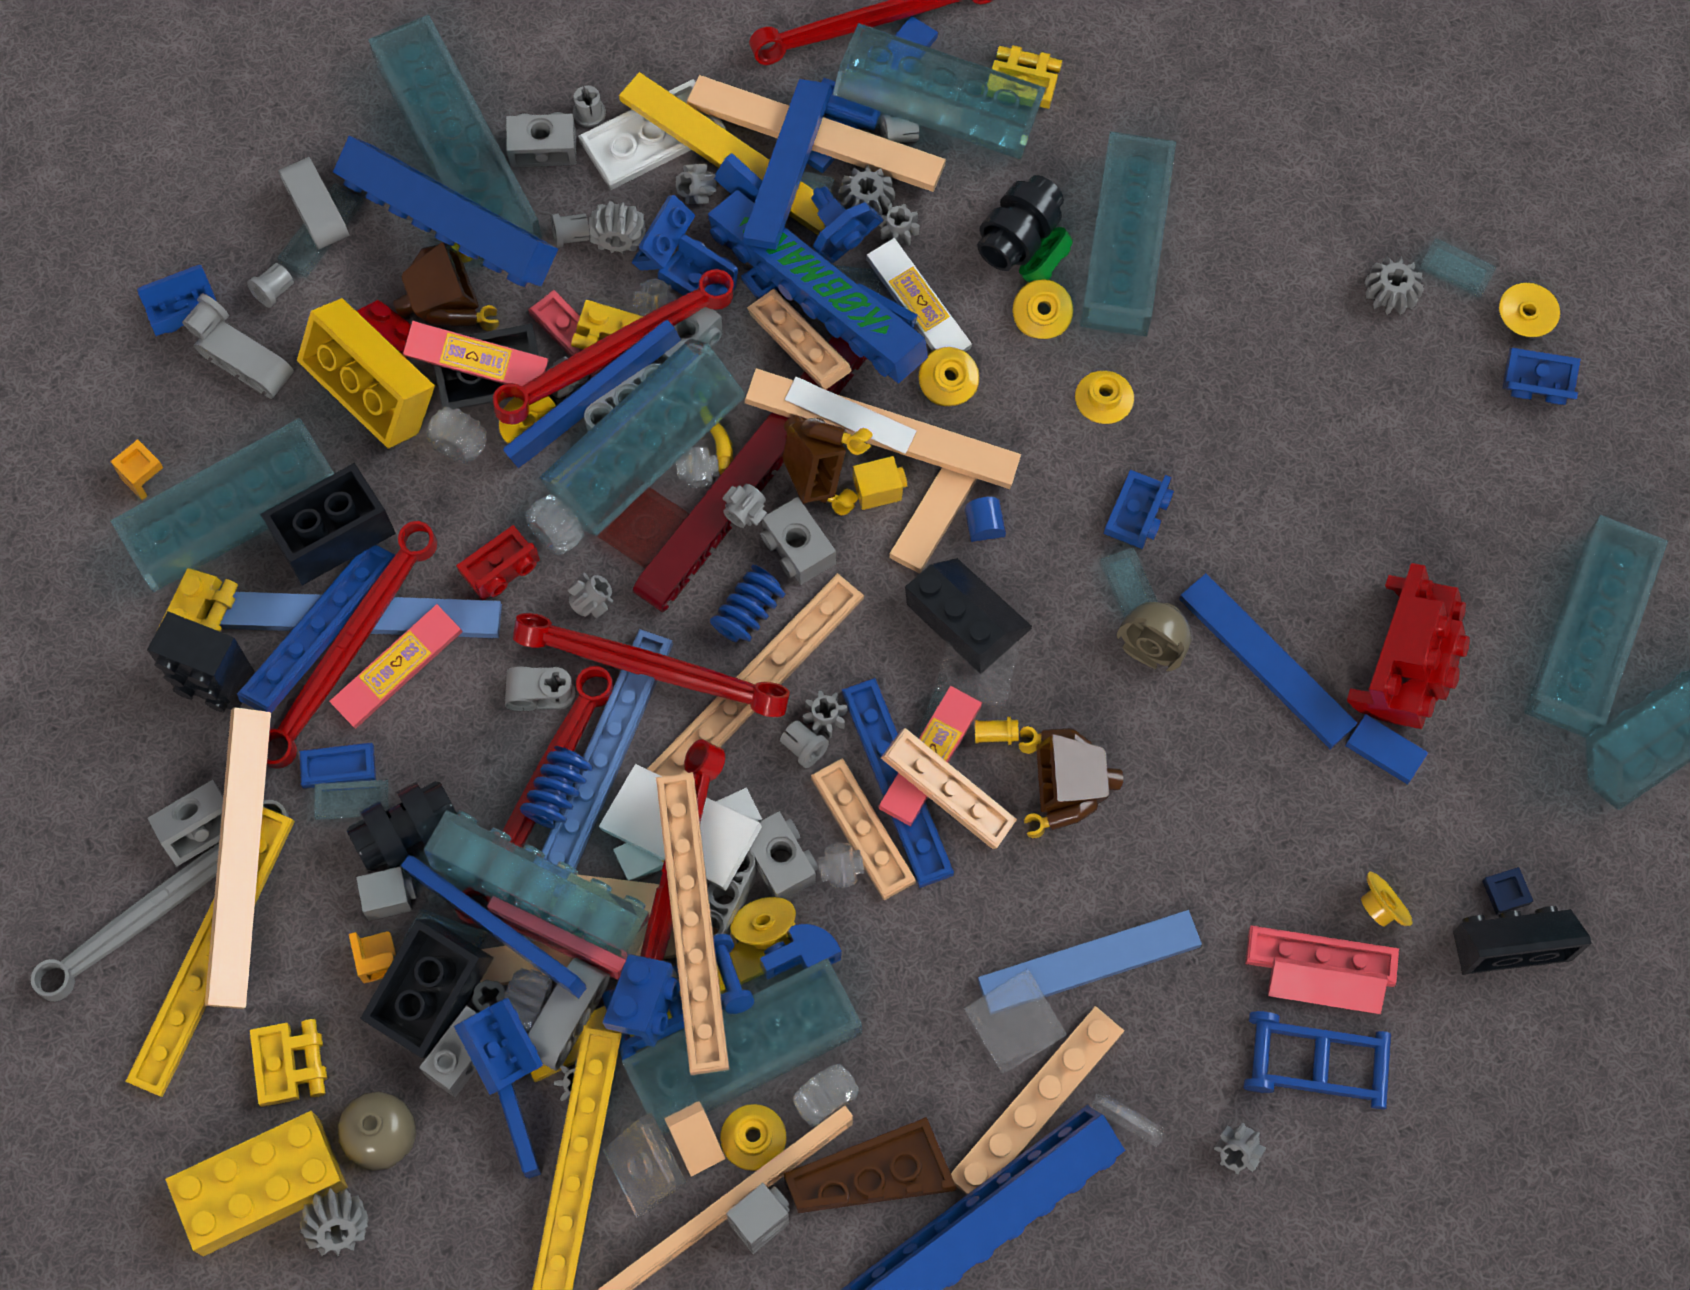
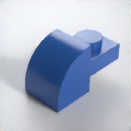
[760,924,842,980]

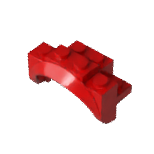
[1347,563,1470,729]

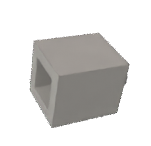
[356,867,417,921]

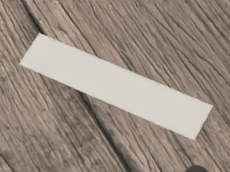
[785,377,917,454]

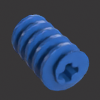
[710,564,785,642]
[520,746,593,829]

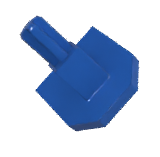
[811,186,884,263]

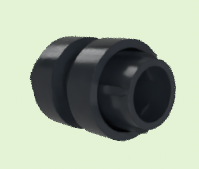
[977,175,1064,271]
[347,781,461,871]

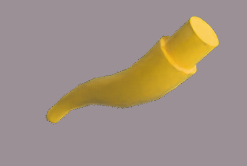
[700,392,733,475]

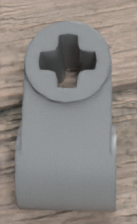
[505,666,576,711]

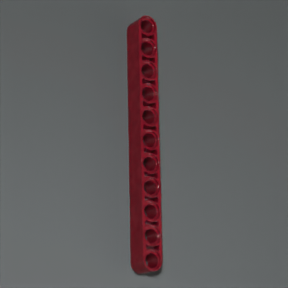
[633,336,867,612]

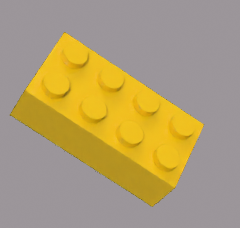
[297,298,435,449]
[165,1111,348,1257]

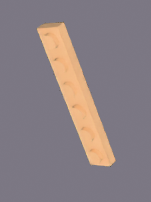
[951,1006,1124,1195]

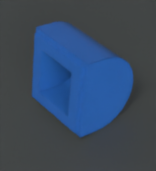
[965,497,1006,542]

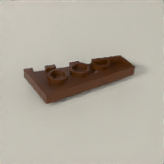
[784,1117,956,1213]

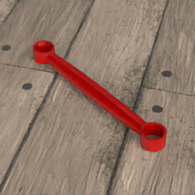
[749,0,993,65]
[493,269,734,425]
[267,521,437,769]
[513,613,790,717]
[455,666,614,928]
[640,739,725,961]

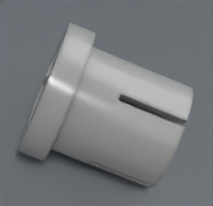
[573,85,606,128]
[880,114,919,143]
[551,214,590,248]
[247,263,294,308]
[182,293,229,340]
[780,721,829,768]

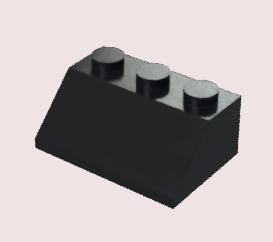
[434,323,539,412]
[905,558,1032,674]
[1453,906,1592,975]

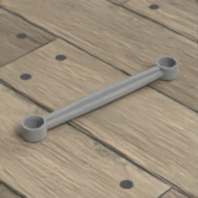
[31,800,290,1001]

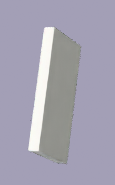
[578,79,726,190]
[599,764,762,891]

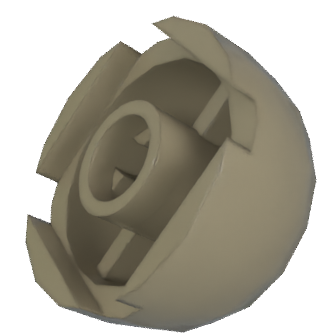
[1117,602,1192,671]
[338,1091,417,1171]

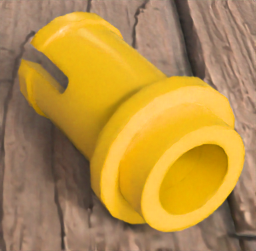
[975,716,1019,745]

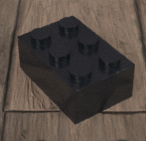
[260,463,396,586]
[147,611,255,712]
[360,919,494,1058]

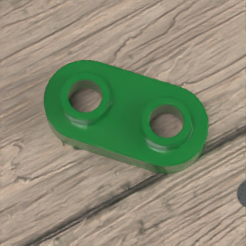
[1019,227,1073,284]

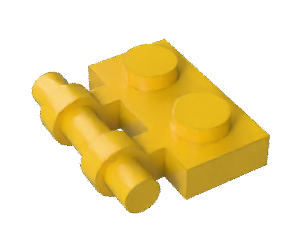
[986,45,1063,109]
[571,300,643,350]
[157,568,238,632]
[250,1019,327,1107]

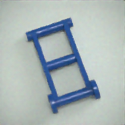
[602,934,754,1062]
[1243,1011,1391,1109]

